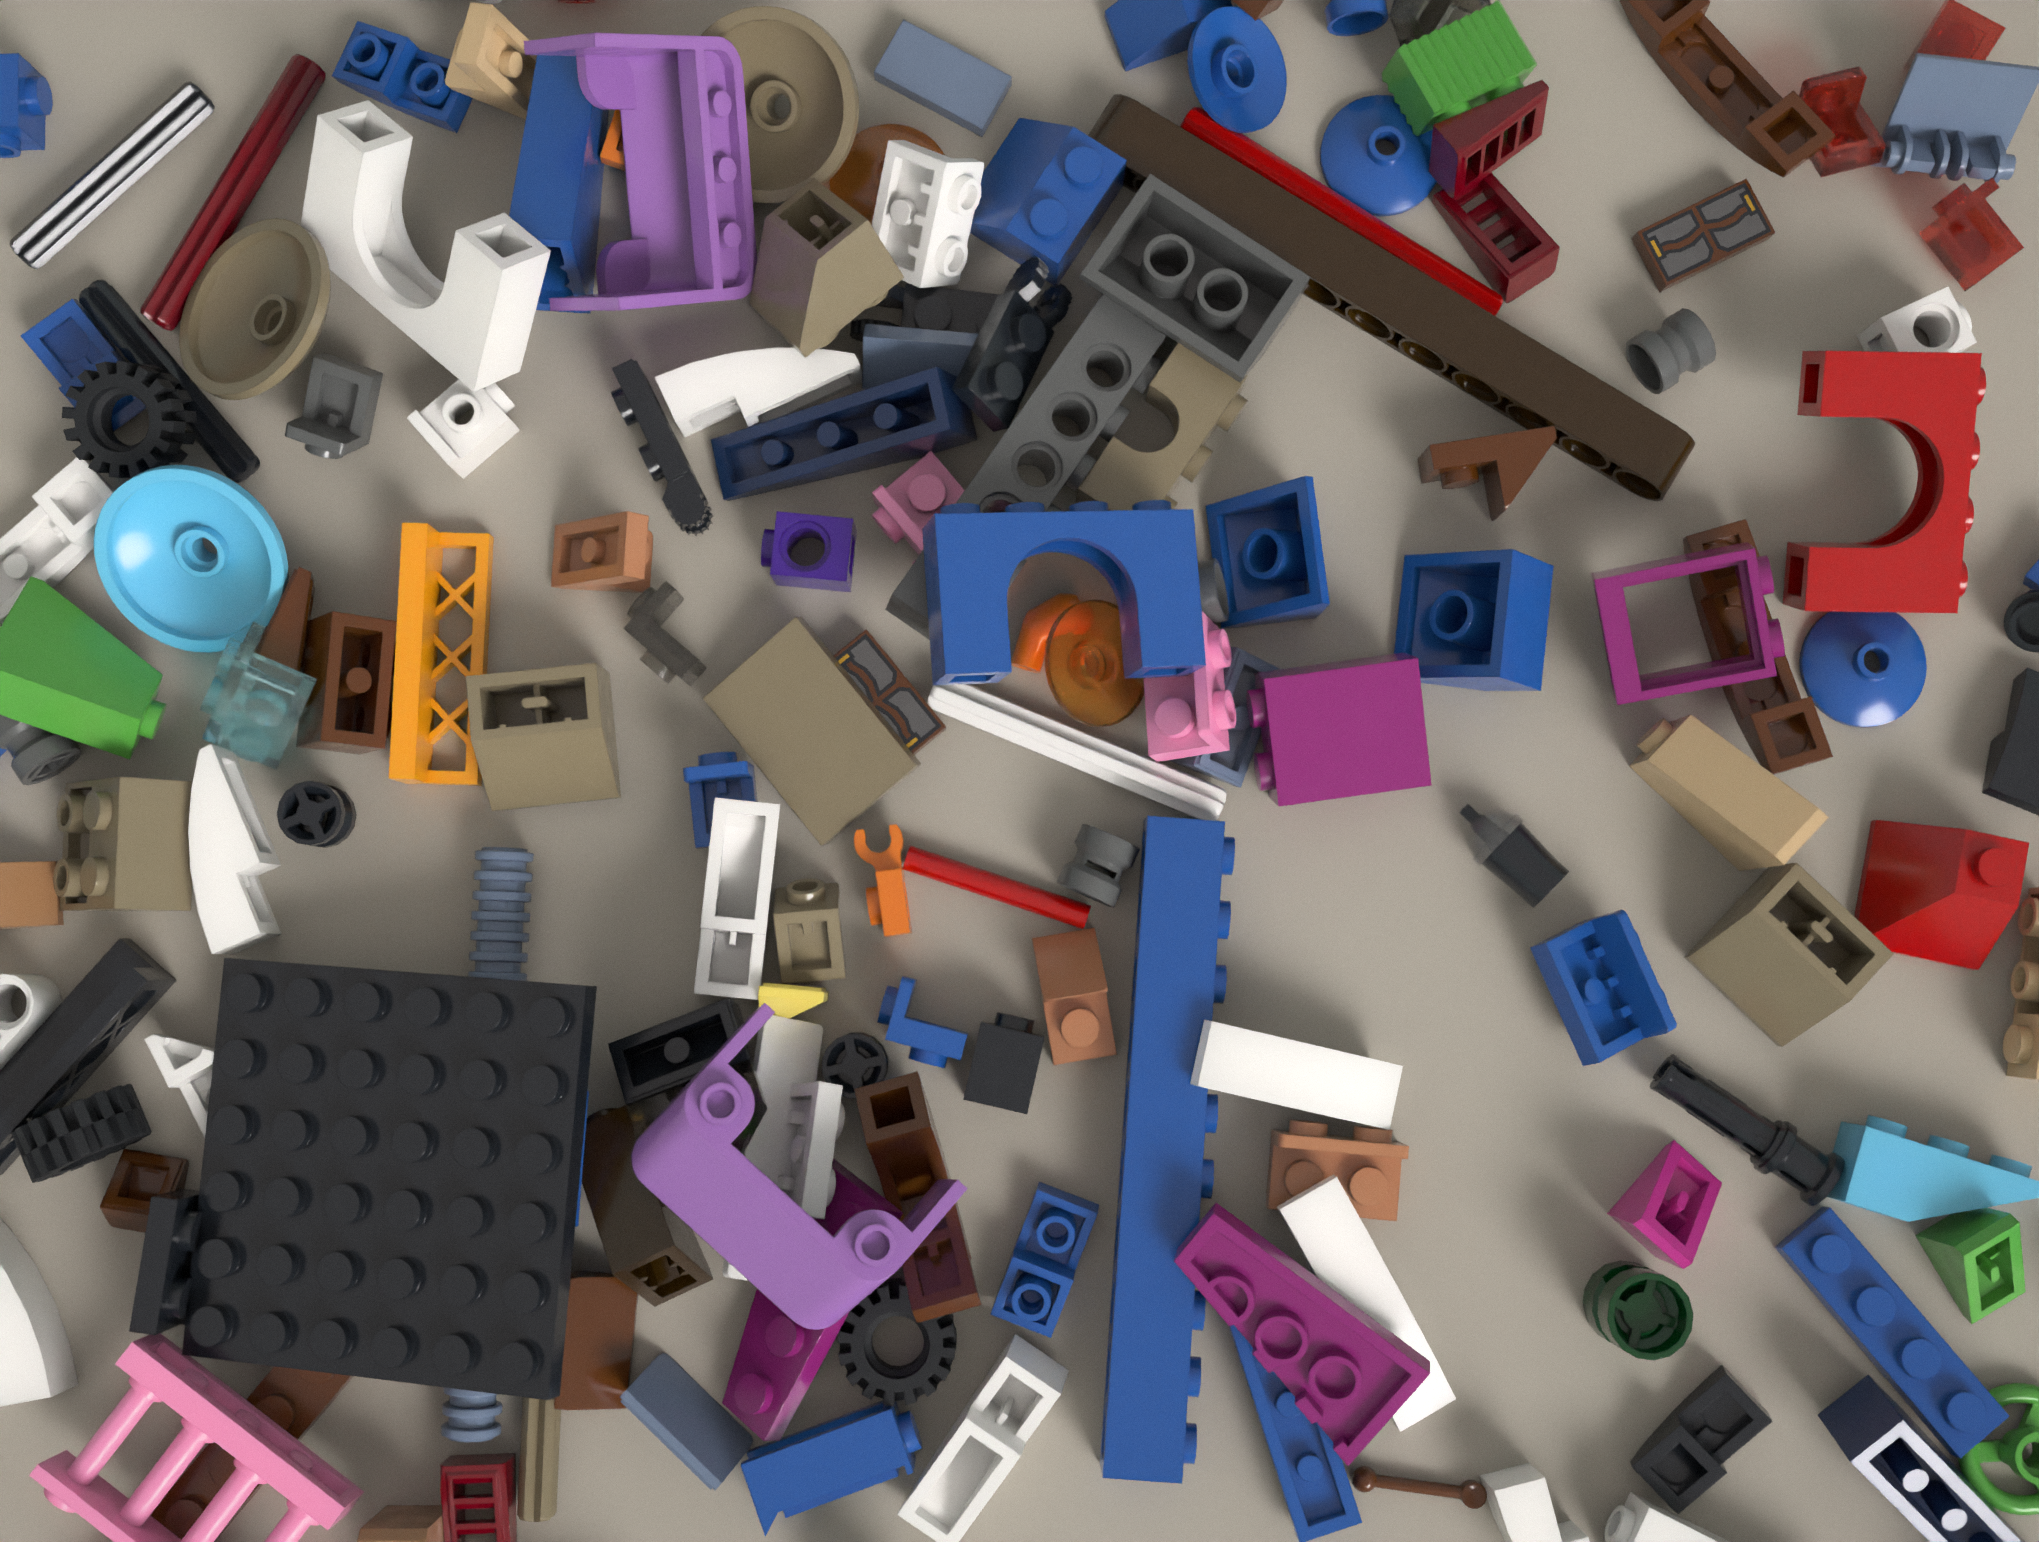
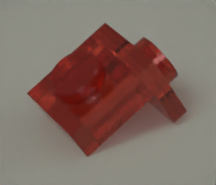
[1903,0,2005,71]
[1799,66,1886,177]
[1919,178,2024,291]

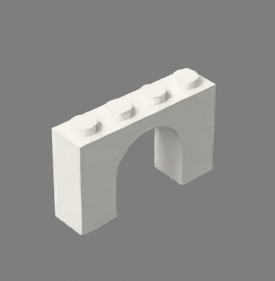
[300,100,551,392]

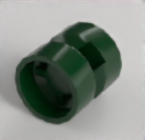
[1583,1260,1694,1361]

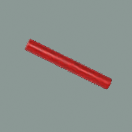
[903,845,1091,929]

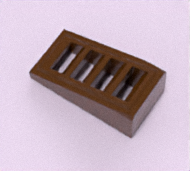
[243,567,315,708]

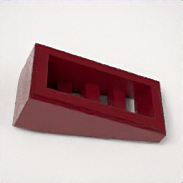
[1429,80,1549,198]
[1432,173,1560,303]
[440,1453,517,1542]

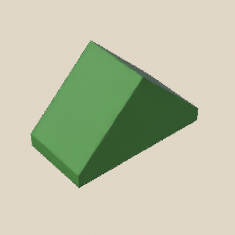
[1915,1208,2026,1324]

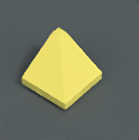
[758,982,829,1019]

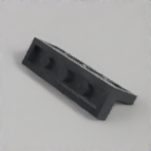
[0,938,177,1175]

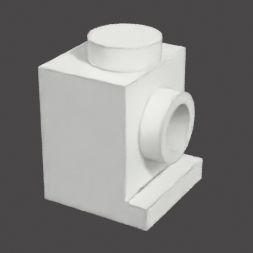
[407,379,520,479]

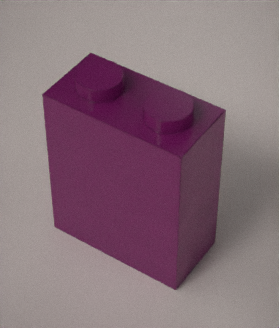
[1246,652,1432,807]

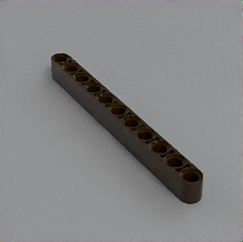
[1088,94,1695,501]

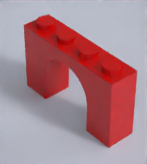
[1782,351,1986,613]

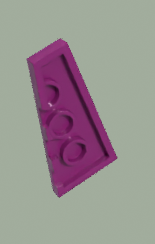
[722,1158,903,1441]
[1174,1202,1431,1466]

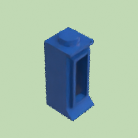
[741,1400,923,1537]

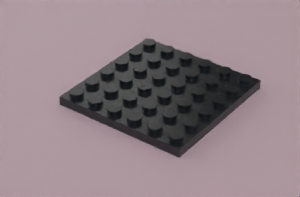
[182,958,597,1400]

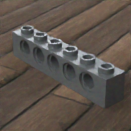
[885,294,1166,640]

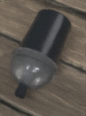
[1459,804,1569,908]

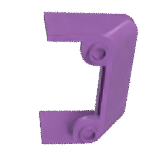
[524,33,757,311]
[631,1003,968,1330]

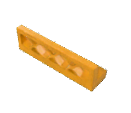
[389,523,494,786]

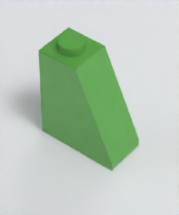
[0,576,167,760]

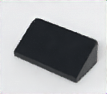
[608,997,750,1106]

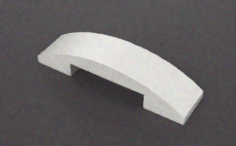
[0,457,115,627]

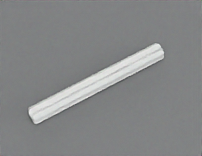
[928,684,1227,821]

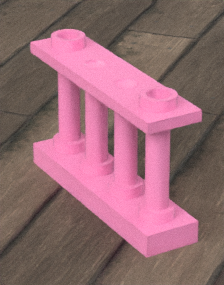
[29,1333,364,1542]

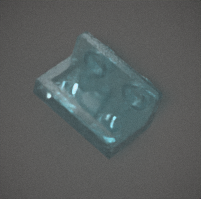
[200,621,317,769]

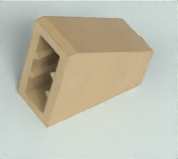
[1629,714,1829,871]

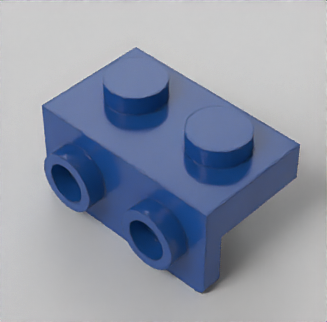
[1530,909,1677,1066]

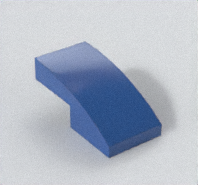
[21,299,147,432]

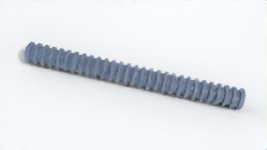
[441,847,534,1443]

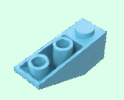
[1827,1115,2039,1222]

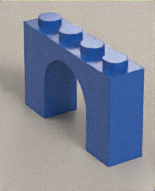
[922,500,1206,685]

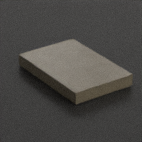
[703,617,921,846]

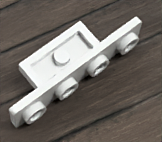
[722,1015,845,1281]

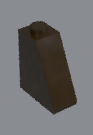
[582,1105,713,1307]

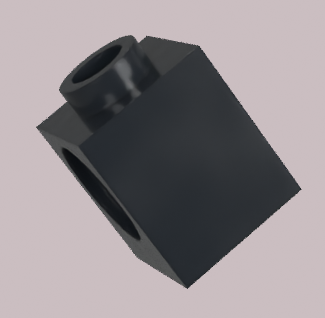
[963,1012,1045,1114]

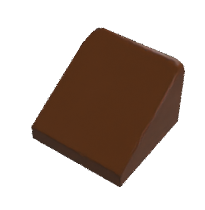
[100,1149,189,1233]

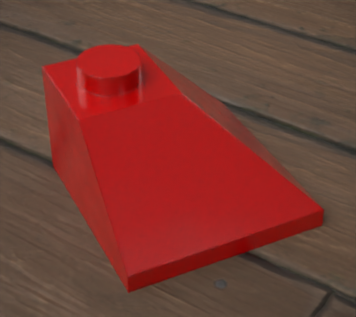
[1854,820,2029,970]

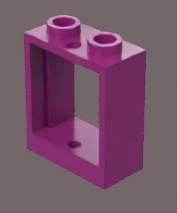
[1591,542,1785,705]

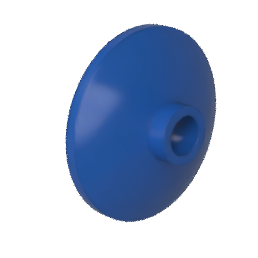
[1187,6,1287,133]
[1320,95,1437,217]
[1799,612,1927,728]

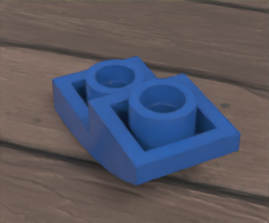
[332,21,473,133]
[990,1182,1099,1338]

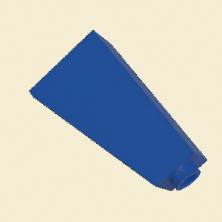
[509,55,609,314]

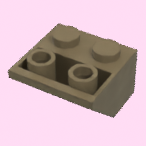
[749,179,904,358]
[466,663,621,811]
[53,776,193,912]
[1684,863,1894,1047]

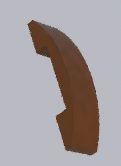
[1619,0,1836,178]
[1683,519,1833,775]

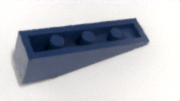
[711,367,978,501]
[1818,1374,2025,1542]

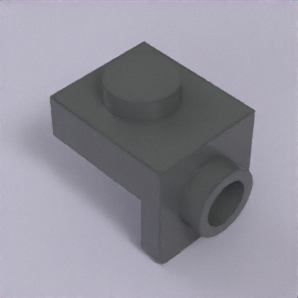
[285,353,383,459]

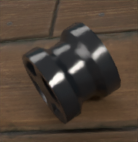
[277,781,357,848]
[822,1032,888,1098]

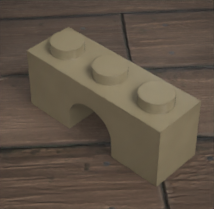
[1076,343,1248,511]

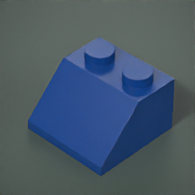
[970,118,1127,286]
[1394,549,1554,691]

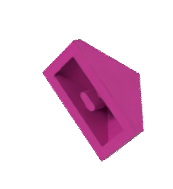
[1607,1140,1722,1269]

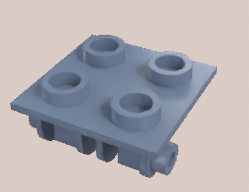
[1870,53,2039,185]

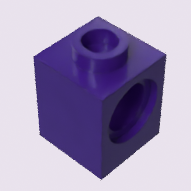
[761,511,857,592]

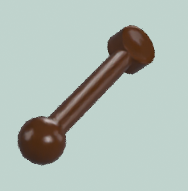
[1351,1466,1487,1509]

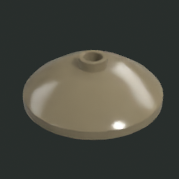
[701,6,859,203]
[179,218,331,400]

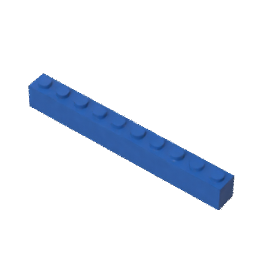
[1100,816,1235,1484]

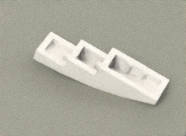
[1277,1175,1456,1432]

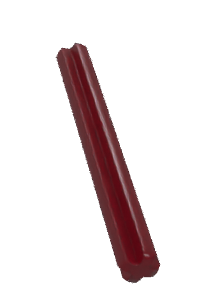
[140,54,326,331]

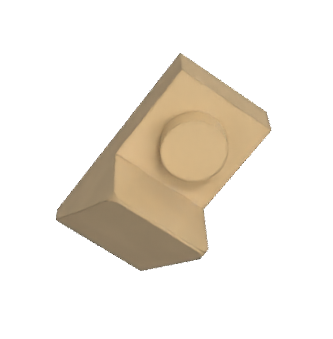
[445,2,537,120]

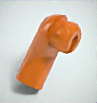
[1011,593,1092,673]

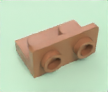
[1265,1119,1409,1221]

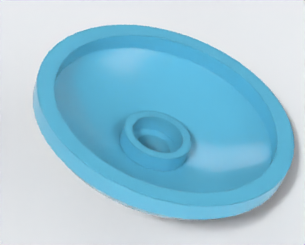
[94,465,289,653]

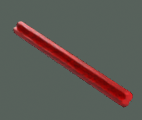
[1180,106,1504,316]

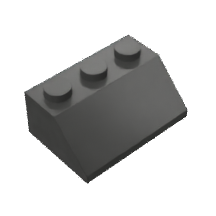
[1079,174,1311,383]

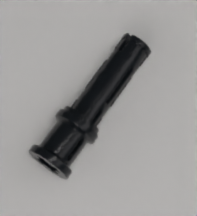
[1650,1054,1845,1206]

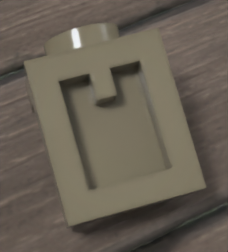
[773,878,846,984]

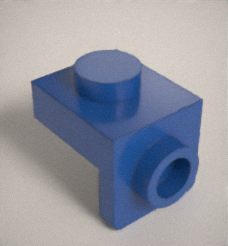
[0,53,53,158]
[683,752,758,849]
[877,976,968,1068]

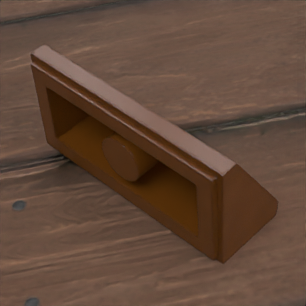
[554,1270,638,1410]

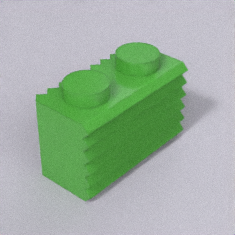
[1381,0,1537,136]

